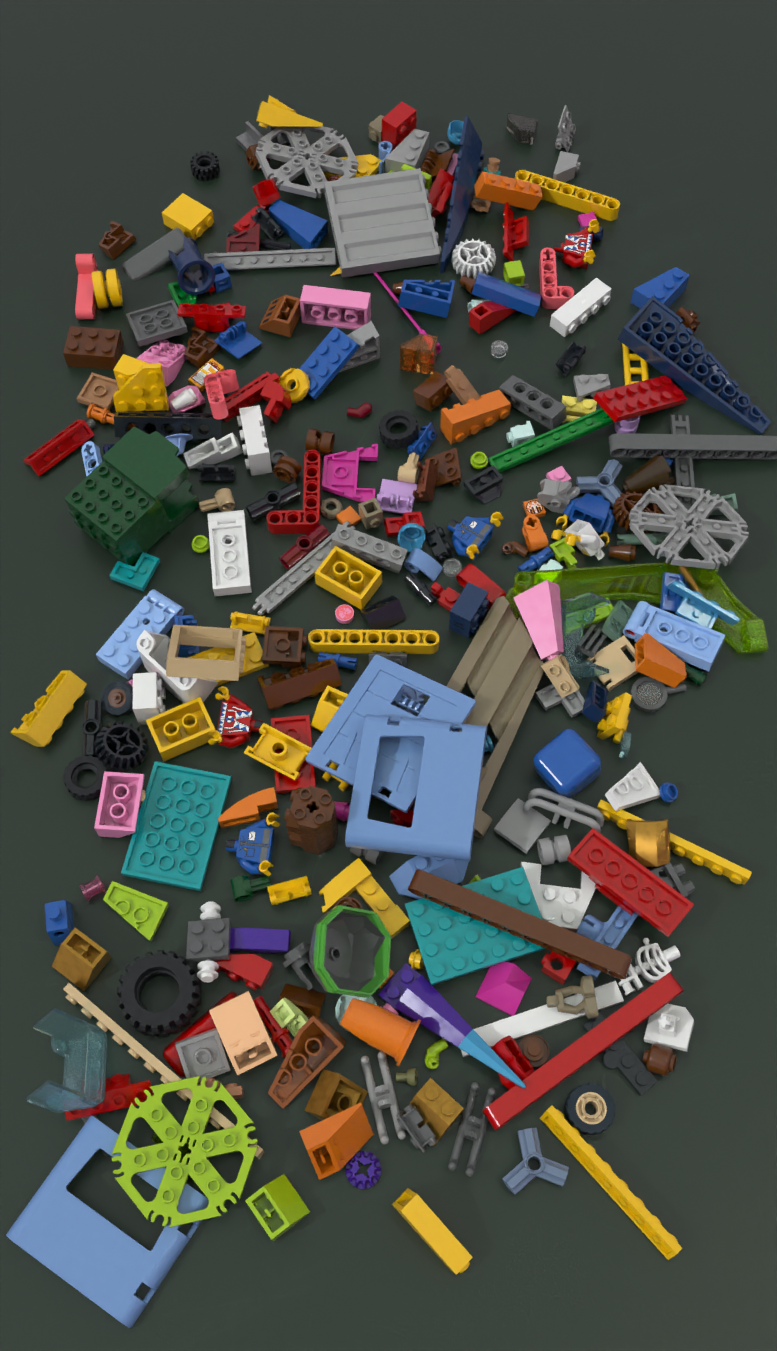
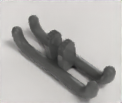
[448,1082,496,1177]

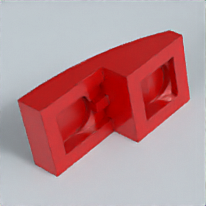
[384,511,425,537]

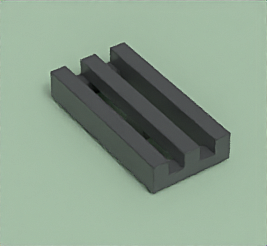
[576,624,608,658]

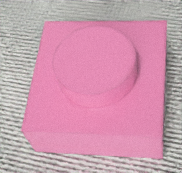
[546,466,572,482]

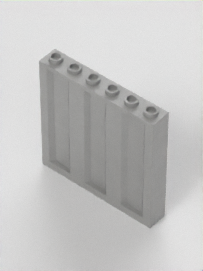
[324,168,442,277]

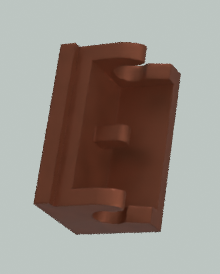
[413,459,438,502]

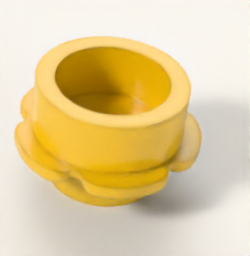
[409,949,424,970]

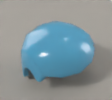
[447,120,464,145]
[398,523,426,552]

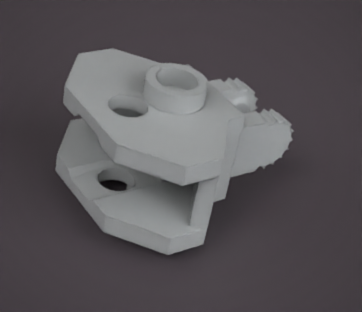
[537,479,580,514]

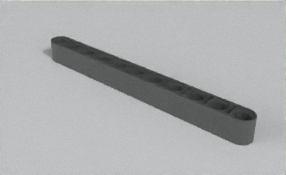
[608,433,777,460]

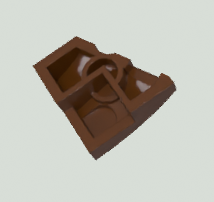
[98,221,136,260]
[184,326,221,369]

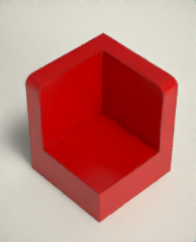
[253,179,281,206]

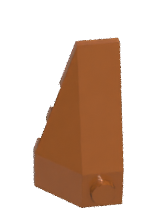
[268,1015,347,1109]

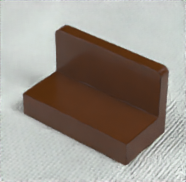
[279,984,326,1019]

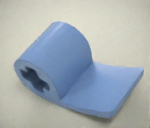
[379,141,393,174]
[404,548,443,582]

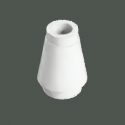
[171,387,198,411]

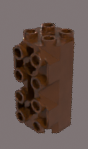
[284,786,339,855]

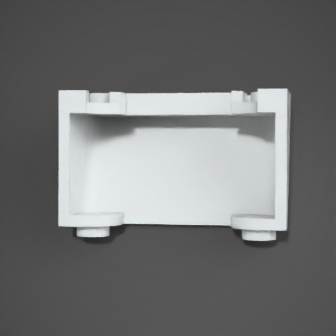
[136,630,218,704]

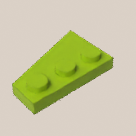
[103,881,169,942]

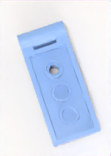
[96,589,185,680]
[623,601,725,672]

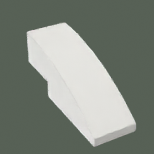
[183,433,243,469]

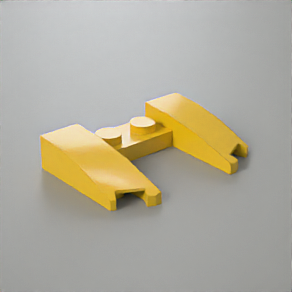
[319,858,410,939]

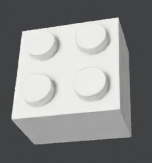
[133,672,166,725]

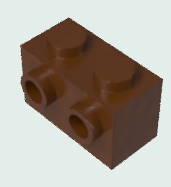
[413,372,453,412]

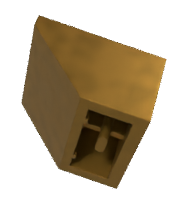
[52,928,112,992]

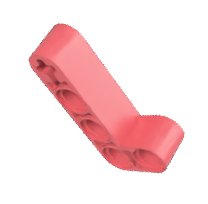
[539,247,574,309]
[75,253,98,320]
[204,369,239,419]

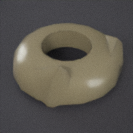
[320,498,343,519]

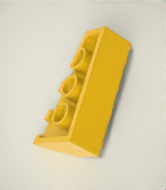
[10,670,87,747]

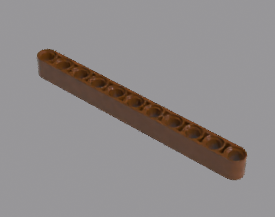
[408,869,632,979]

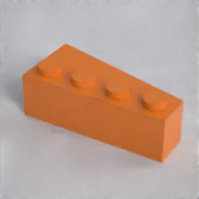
[440,390,511,445]

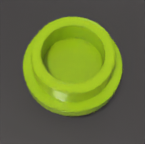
[470,452,488,469]
[192,535,210,553]

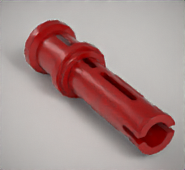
[253,996,293,1058]

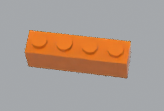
[474,171,542,211]

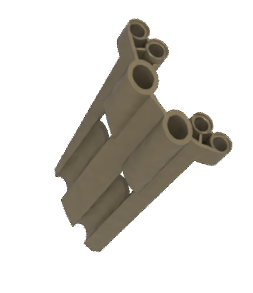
[446,596,544,838]

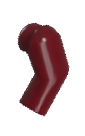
[347,402,372,418]

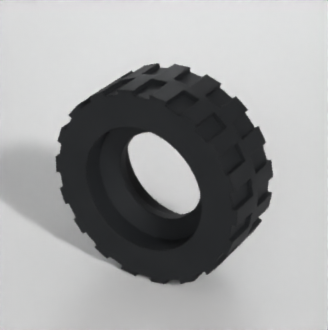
[379,410,419,449]
[63,755,108,801]

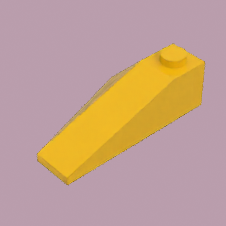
[256,101,323,129]

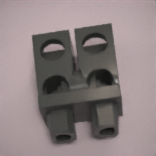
[651,863,695,898]

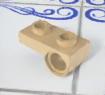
[541,654,580,698]

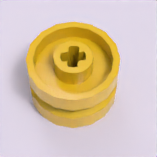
[92,268,123,309]

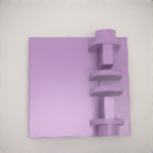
[377,479,418,514]

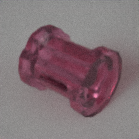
[79,875,106,901]

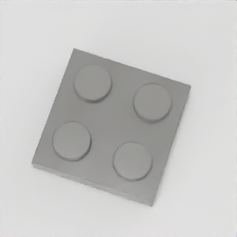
[175,1028,231,1082]

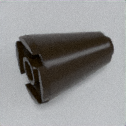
[622,453,675,494]

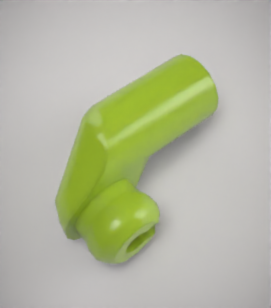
[425,1038,448,1069]

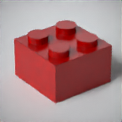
[382,102,417,150]

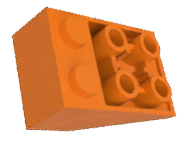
[299,1103,374,1180]

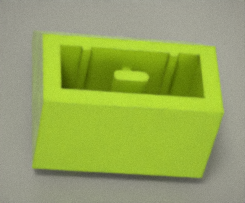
[245,1174,310,1242]

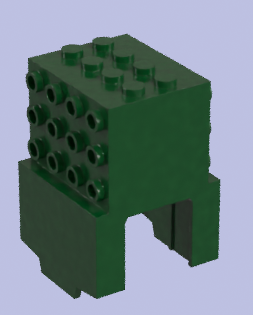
[64,427,199,566]

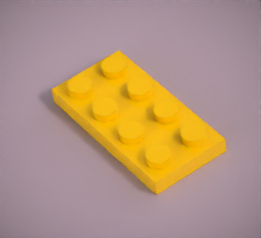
[188,632,269,687]

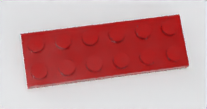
[593,375,688,422]
[567,828,694,937]

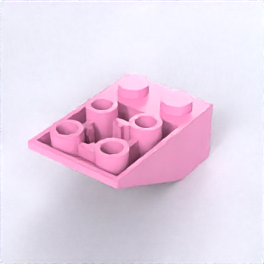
[137,340,186,387]

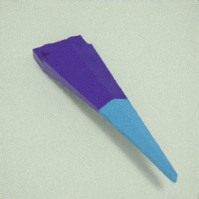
[378,963,526,1088]

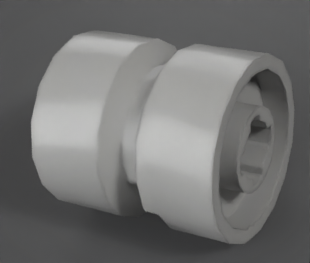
[537,835,571,865]

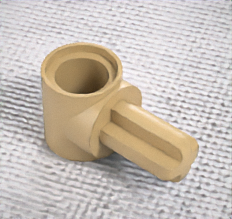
[398,452,419,484]
[199,488,236,512]

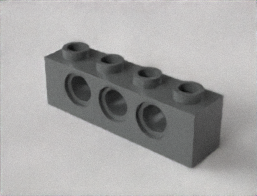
[499,375,567,430]

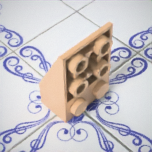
[209,991,277,1075]

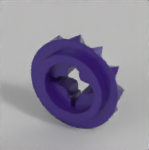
[345,1151,381,1189]

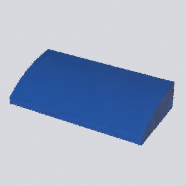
[472,271,541,317]

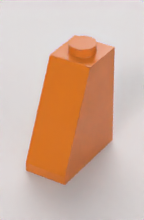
[635,632,687,688]

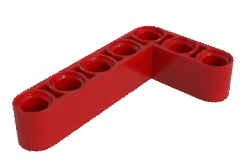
[266,450,321,534]

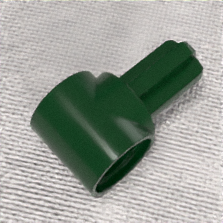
[230,876,272,902]

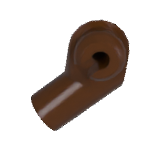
[502,541,530,558]

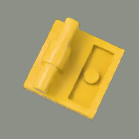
[597,692,632,744]

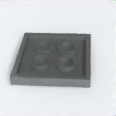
[126,300,188,347]

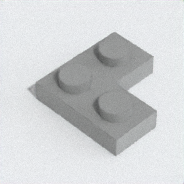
[535,684,585,718]

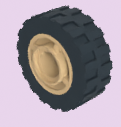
[564,1083,615,1135]

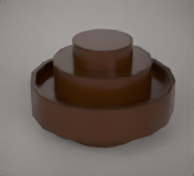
[518,1034,550,1068]

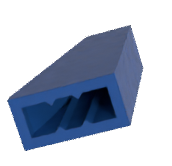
[269,199,328,249]

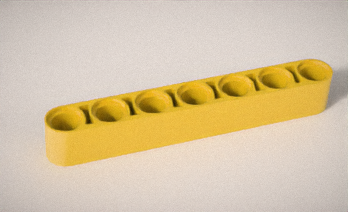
[515,170,620,221]
[308,629,439,654]

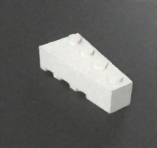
[237,405,272,476]

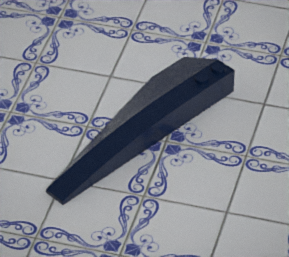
[440,116,485,273]
[618,296,771,435]

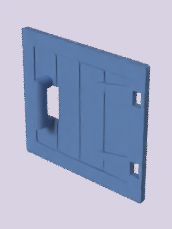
[305,654,476,813]

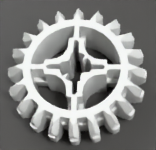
[451,238,496,279]

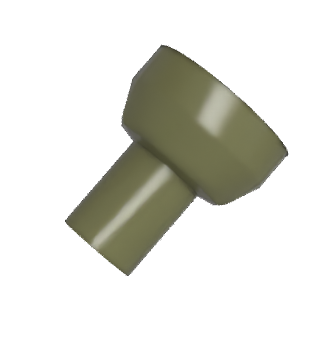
[396,1068,418,1086]

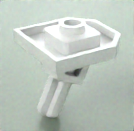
[644,1004,694,1052]

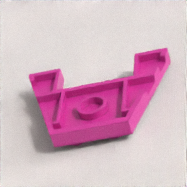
[322,444,378,503]

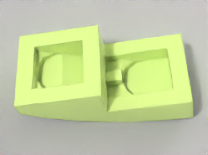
[270,998,309,1038]

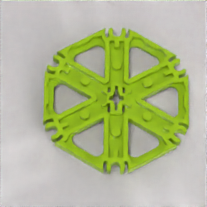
[112,1076,258,1228]

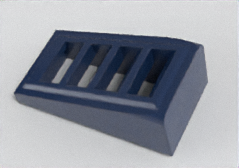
[582,680,607,722]

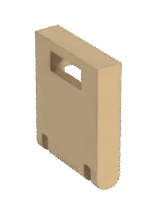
[586,635,638,691]

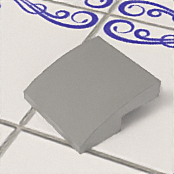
[493,798,551,854]

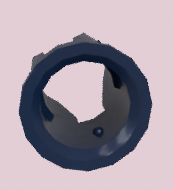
[168,237,215,295]

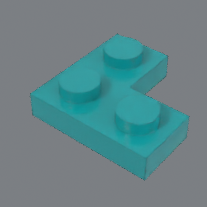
[109,552,160,591]

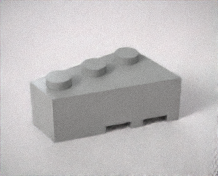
[385,129,430,173]
[339,321,380,372]

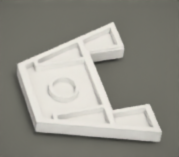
[521,862,596,931]

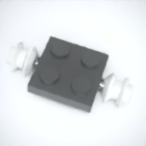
[186,902,231,982]

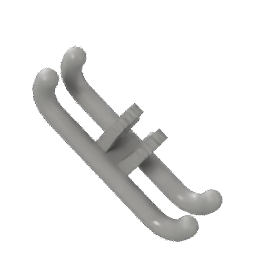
[523,788,605,834]
[361,1051,406,1144]

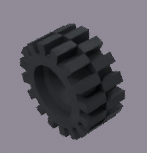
[190,151,220,181]

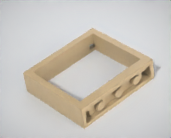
[166,625,246,681]

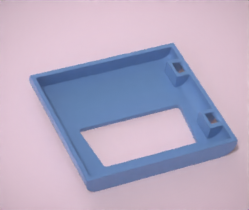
[345,714,487,861]
[6,1115,209,1328]

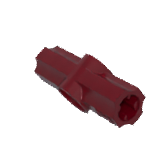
[279,524,330,570]

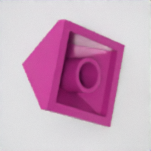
[475,962,532,1016]

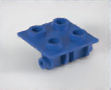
[214,321,262,359]

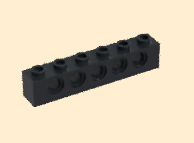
[114,412,223,441]

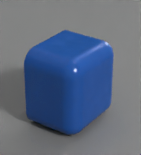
[533,729,601,799]

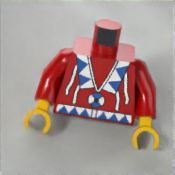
[554,219,600,269]
[208,686,264,748]

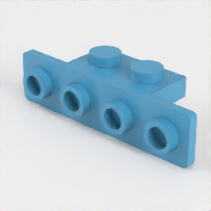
[668,581,740,629]

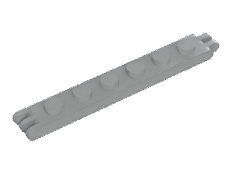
[252,521,356,616]

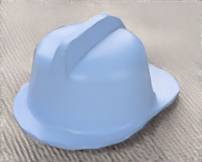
[165,434,193,456]

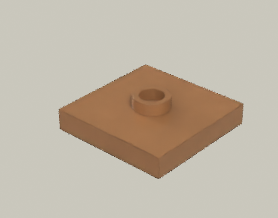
[77,372,119,410]

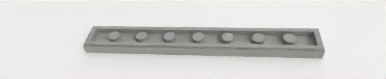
[204,248,336,271]

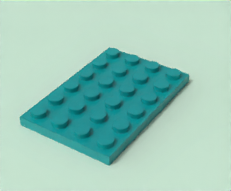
[121,761,232,891]
[405,867,546,986]

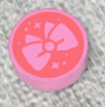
[335,604,354,624]

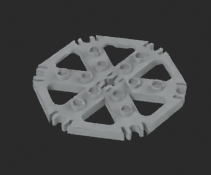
[256,126,358,198]
[629,484,749,569]

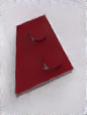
[226,224,261,253]

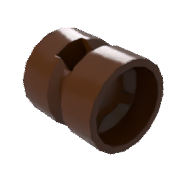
[305,428,335,455]

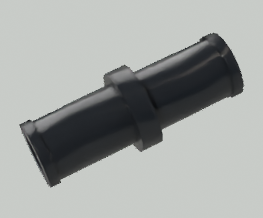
[404,572,438,607]

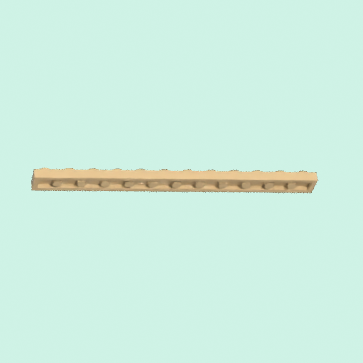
[63,983,265,1159]

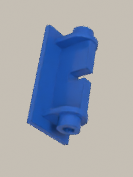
[407,422,437,460]

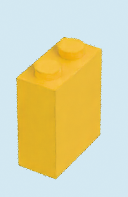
[162,193,214,240]

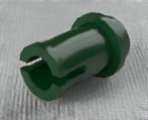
[685,664,707,685]

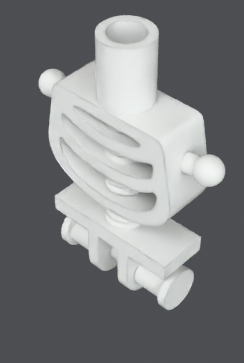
[615,938,681,996]

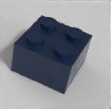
[449,582,489,639]

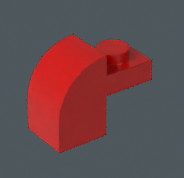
[260,380,292,423]

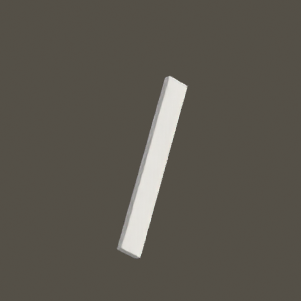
[460,981,624,1057]

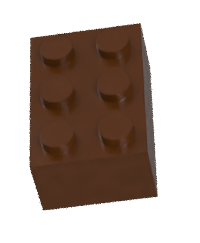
[63,326,124,370]

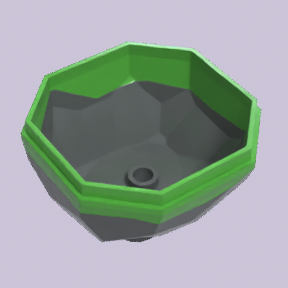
[309,905,391,998]

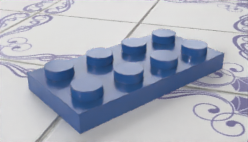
[294,326,360,400]

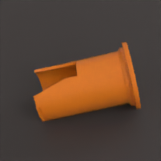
[340,998,421,1067]

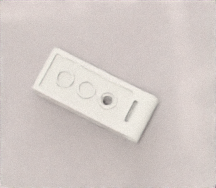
[208,510,252,596]

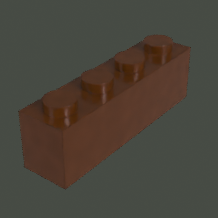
[257,658,342,709]

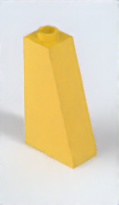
[392,1188,473,1275]

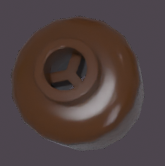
[643,1044,677,1076]

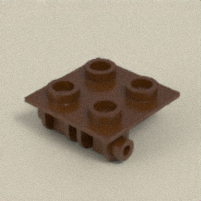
[420,149,455,179]
[425,447,462,487]

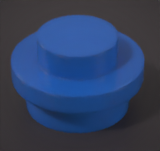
[660,782,678,803]

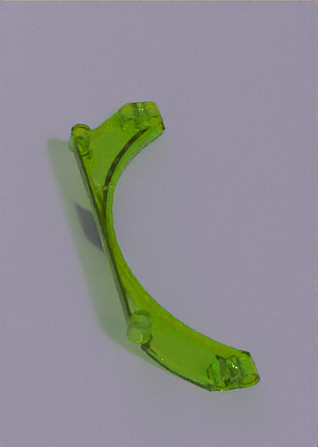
[505,560,768,653]

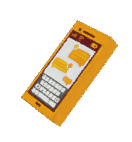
[188,358,225,392]

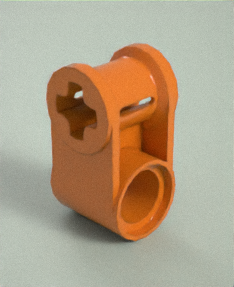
[522,515,549,552]

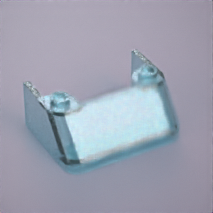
[545,592,610,679]
[26,1008,107,1113]

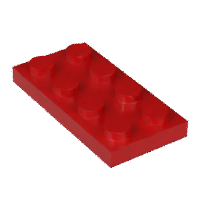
[271,715,316,794]

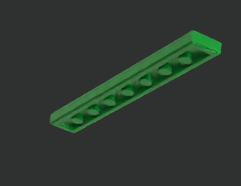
[488,408,614,473]

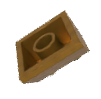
[304,1069,368,1120]
[404,1078,464,1146]

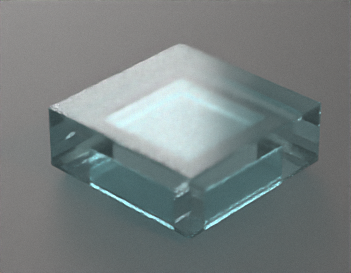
[619,732,632,758]

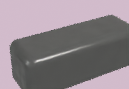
[122,228,186,281]

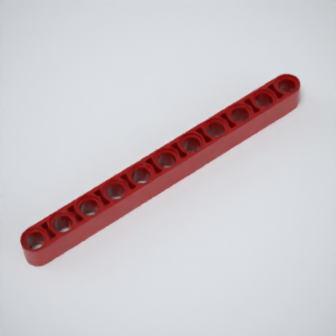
[482,973,684,1130]

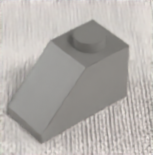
[553,151,581,182]

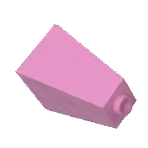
[513,580,564,661]

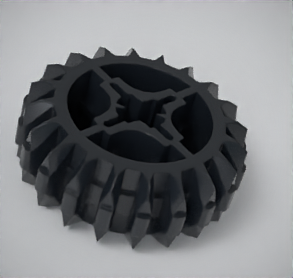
[94,721,149,772]

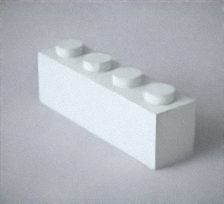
[550,278,611,337]

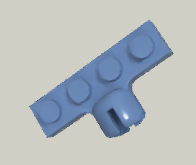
[576,906,638,980]

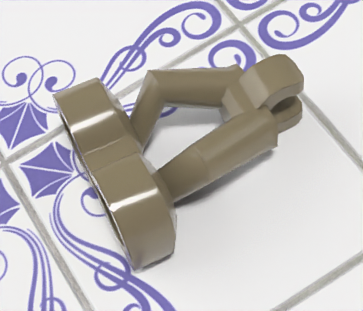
[546,975,598,1019]

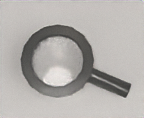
[630,677,686,713]

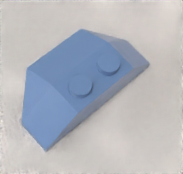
[389,855,469,899]

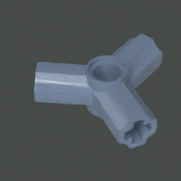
[576,459,623,508]
[502,1128,569,1195]

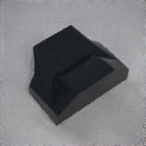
[463,465,503,504]

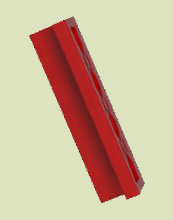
[222,371,280,423]
[23,419,95,476]

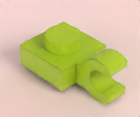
[549,538,577,571]

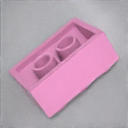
[94,771,145,838]

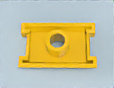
[244,723,312,781]

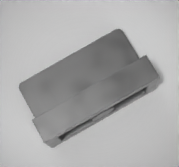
[236,121,264,151]

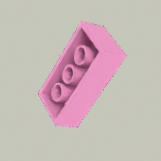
[300,285,371,330]

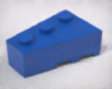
[631,267,690,309]
[398,280,455,318]

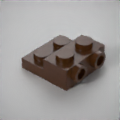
[262,626,308,668]

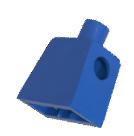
[45,900,74,946]

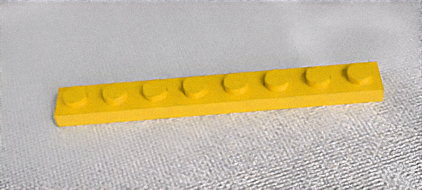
[597,800,752,885]
[540,1105,682,1260]

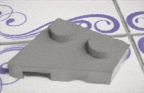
[573,374,611,402]

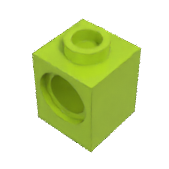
[503,260,525,286]

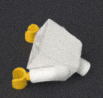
[551,519,605,561]

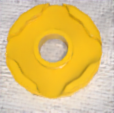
[279,368,310,403]

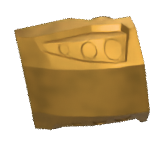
[626,819,671,867]

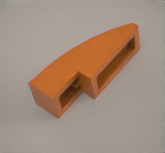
[218,787,278,828]

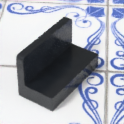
[360,595,406,630]

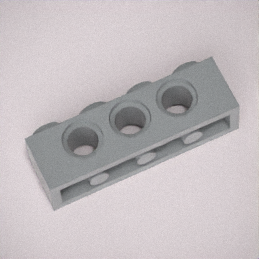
[330,524,408,574]

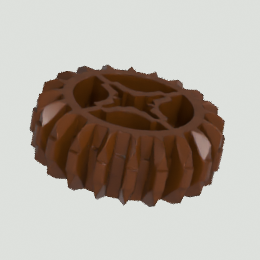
[612,491,662,534]

